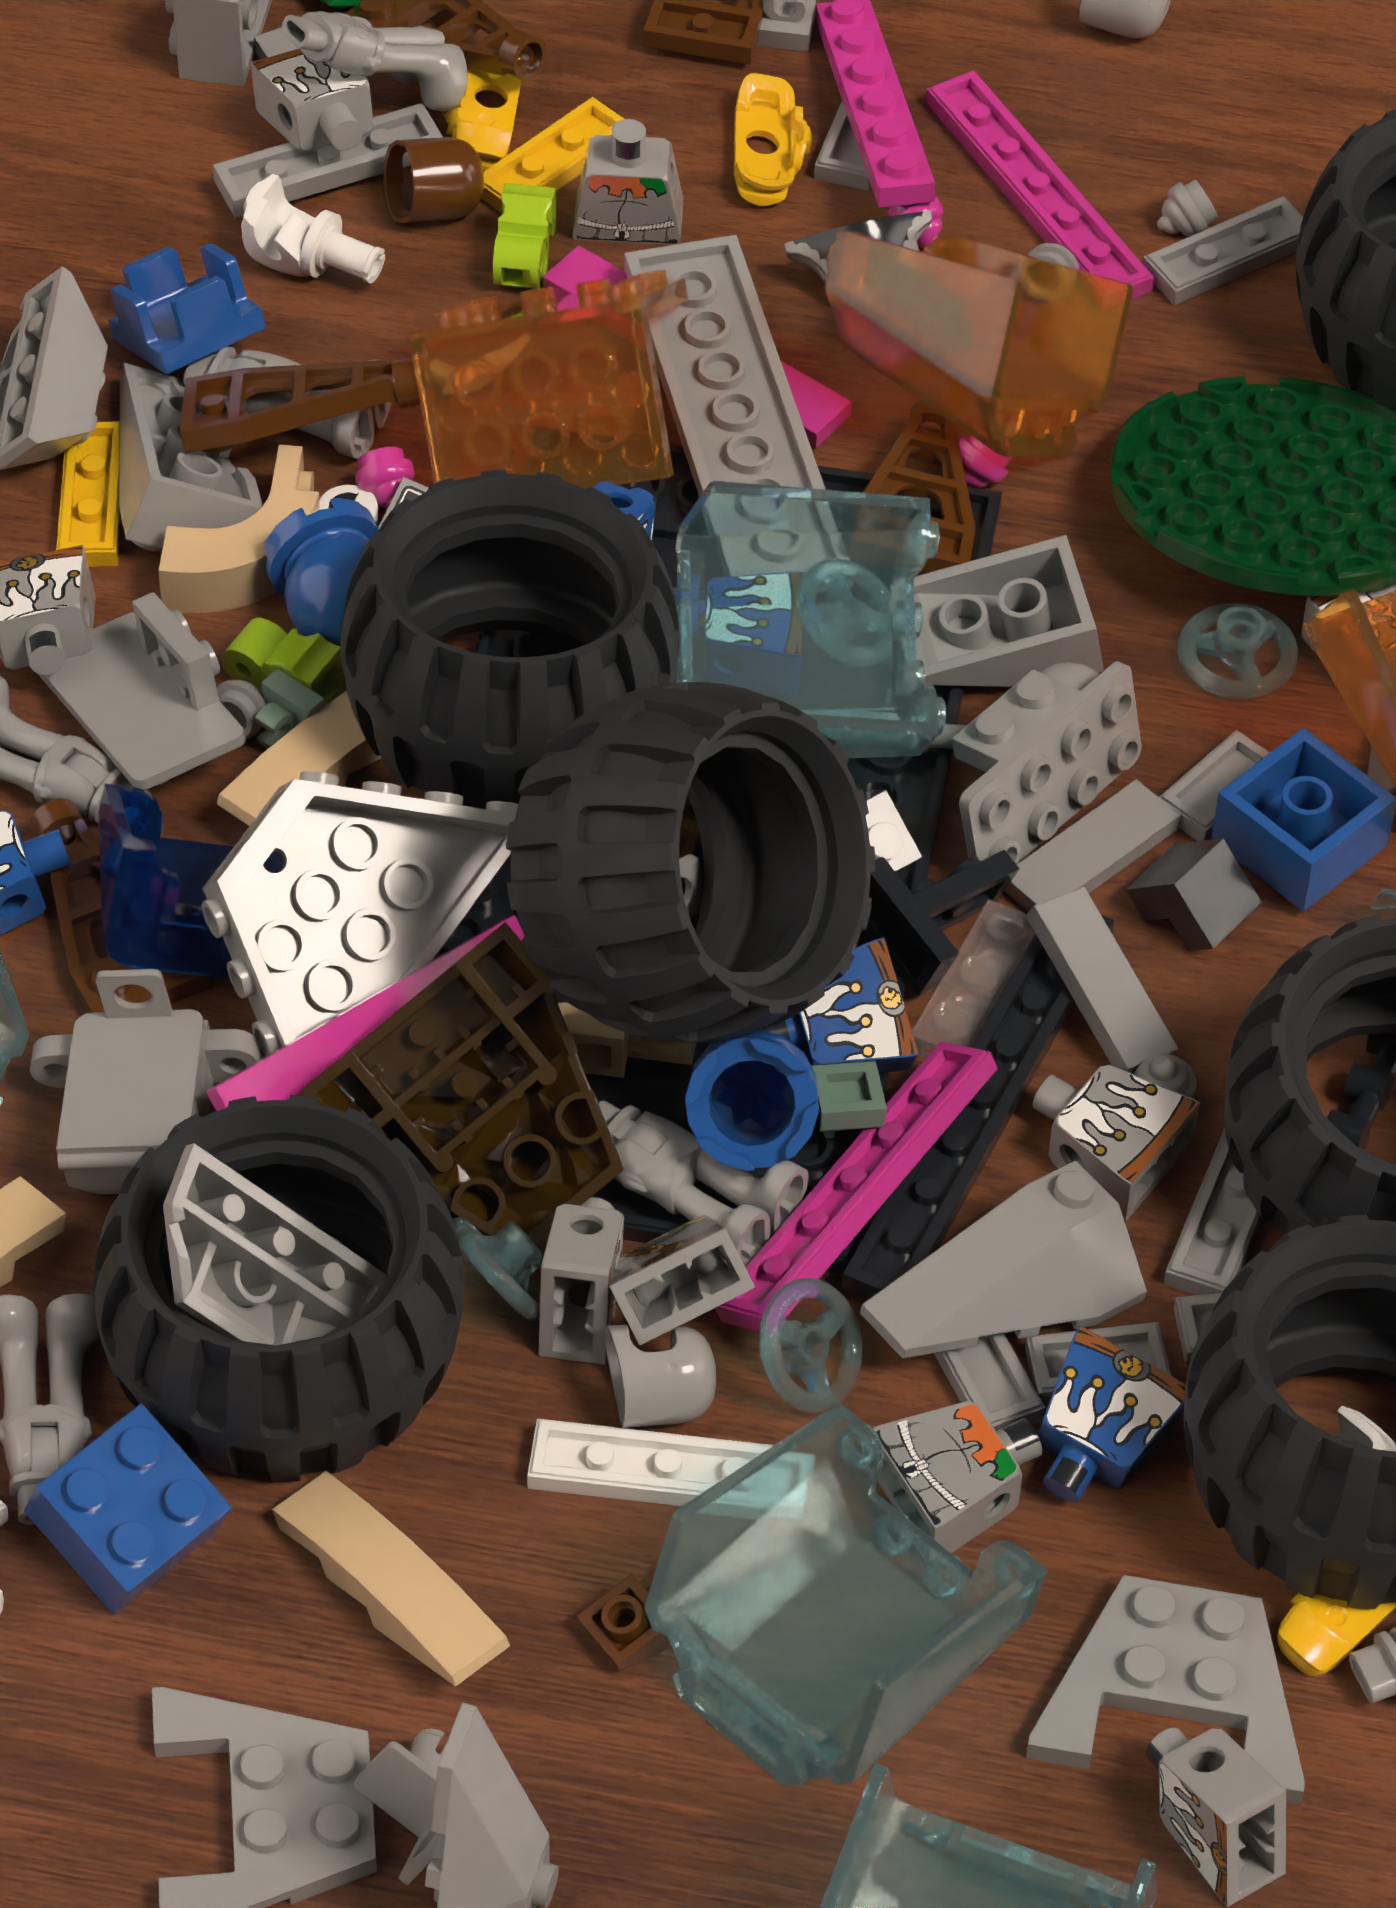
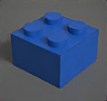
[1211,727,1396,912]
[24,1403,233,1615]

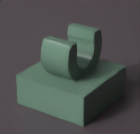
[255,669,325,749]
[811,1061,887,1138]

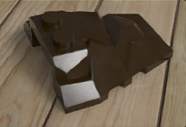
[299,922,624,1255]

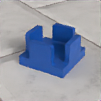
[108,243,267,374]

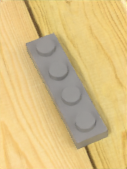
[213,103,443,218]

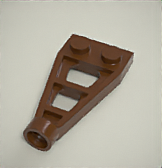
[345,0,546,80]
[643,0,763,65]
[180,357,424,453]
[847,398,976,574]
[30,799,214,1013]

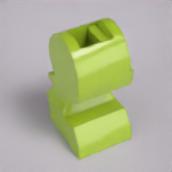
[493,183,557,289]
[221,618,347,705]

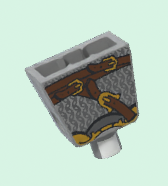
[609,1215,755,1345]

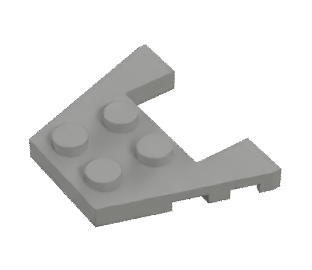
[1026,1575,1305,1806]
[152,1687,377,1908]

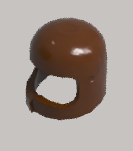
[382,137,484,223]

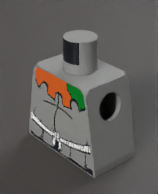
[573,119,684,245]
[867,1401,1042,1565]

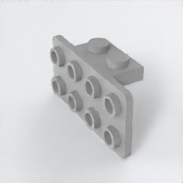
[37,592,246,790]
[952,661,1142,865]

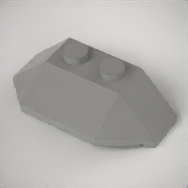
[0,266,108,470]
[163,1143,387,1345]

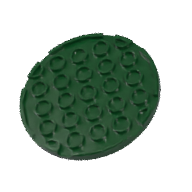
[1109,376,1396,596]

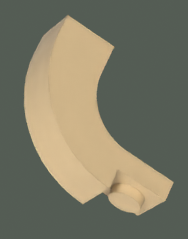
[158,445,320,613]

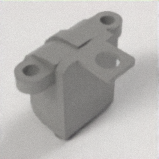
[30,969,261,1194]

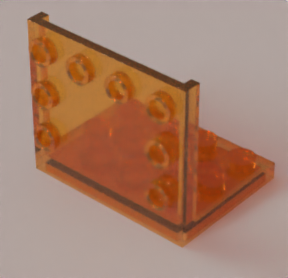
[409,270,689,489]

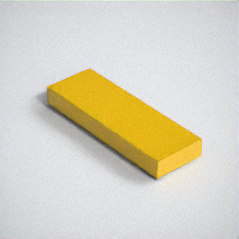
[481,97,624,214]
[56,421,121,567]

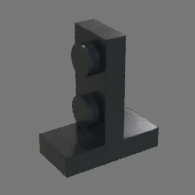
[866,850,1020,997]

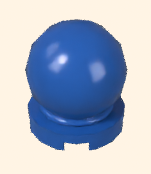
[263,498,379,647]
[685,1030,819,1171]

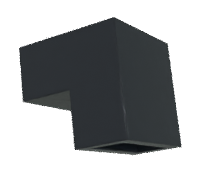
[1126,838,1262,951]

